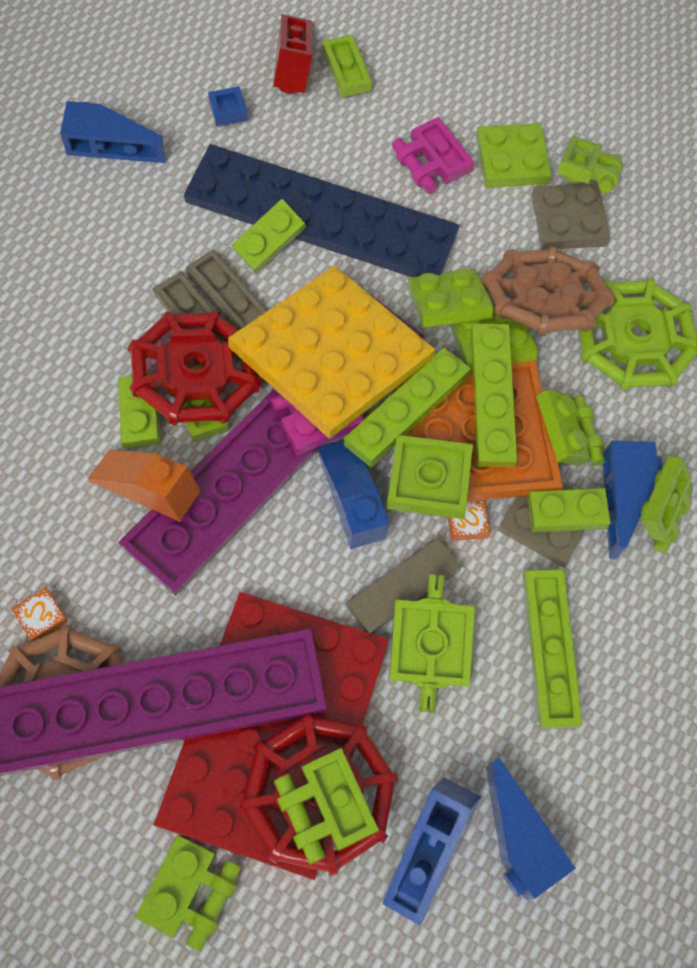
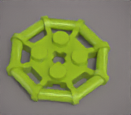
[578,277,697,391]

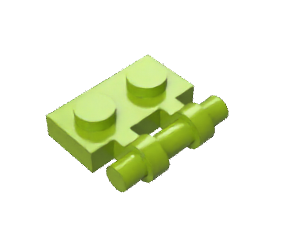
[557,135,623,193]
[536,389,606,466]
[641,456,693,553]
[274,748,379,865]
[135,835,241,952]

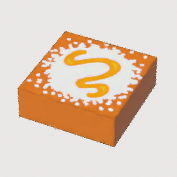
[447,500,490,541]
[11,587,68,641]

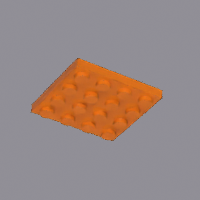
[394,360,563,501]

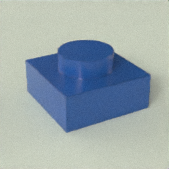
[208,86,248,126]

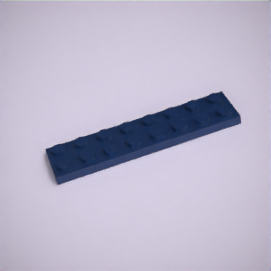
[184,144,460,277]

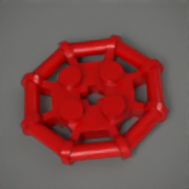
[128,310,262,426]
[239,713,399,876]

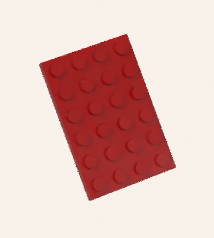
[153,592,389,881]

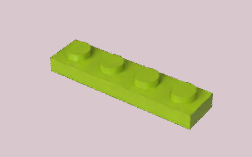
[471,324,517,467]
[344,348,471,468]
[523,569,583,730]

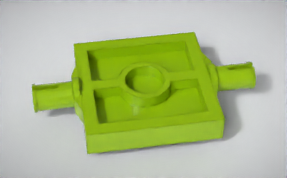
[389,574,475,713]

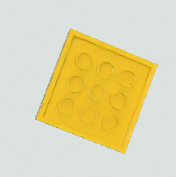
[228,265,436,439]

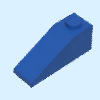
[60,101,166,163]
[317,440,389,549]
[602,441,662,559]
[486,757,576,900]
[382,777,481,925]

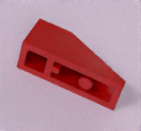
[273,14,313,94]

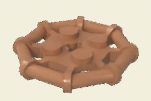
[482,246,614,336]
[0,625,124,779]

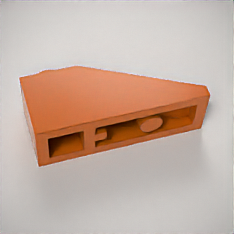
[88,450,201,522]

